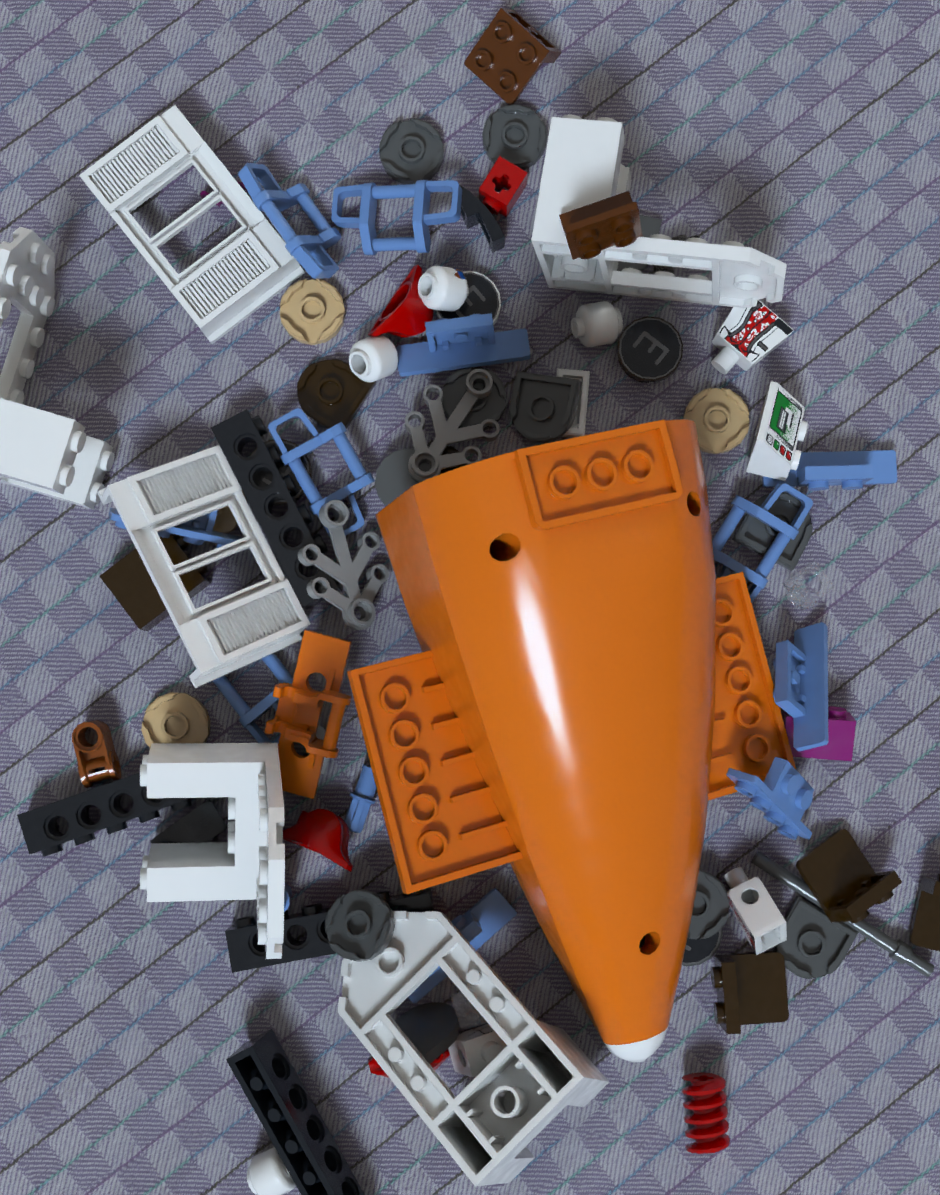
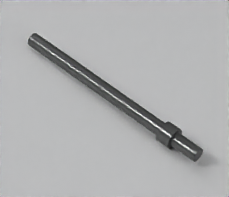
[751,851,934,977]

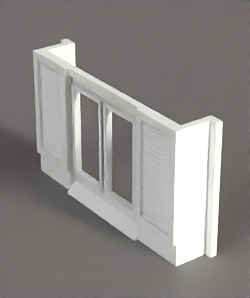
[79,105,305,344]
[98,445,310,689]

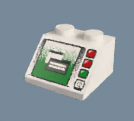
[746,381,808,481]

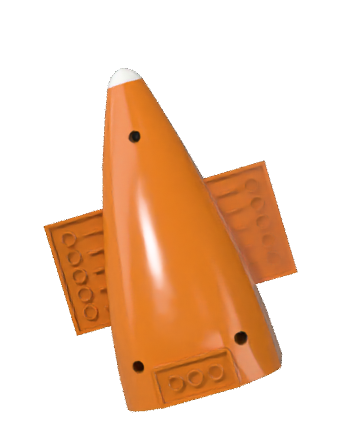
[347,419,796,1063]

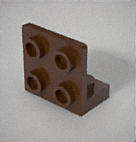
[464,8,562,105]
[559,191,643,260]

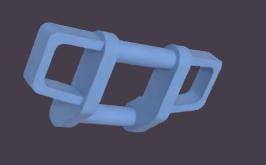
[238,163,342,279]
[331,180,462,255]
[268,408,375,539]
[712,483,813,603]
[209,653,294,743]

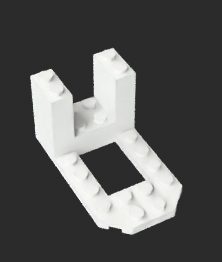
[531,114,787,308]
[0,227,114,510]
[140,743,285,959]
[338,911,609,1187]

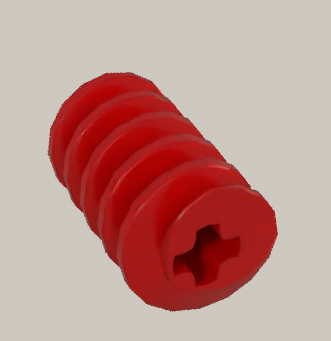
[682,1072,730,1154]

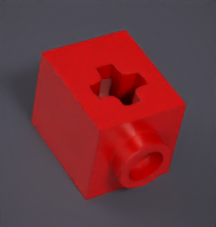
[479,156,528,218]

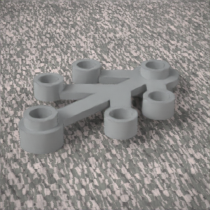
[405,369,500,482]
[298,500,389,630]

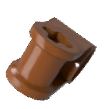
[72,720,122,788]

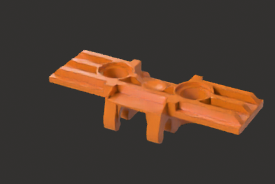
[264,629,352,799]

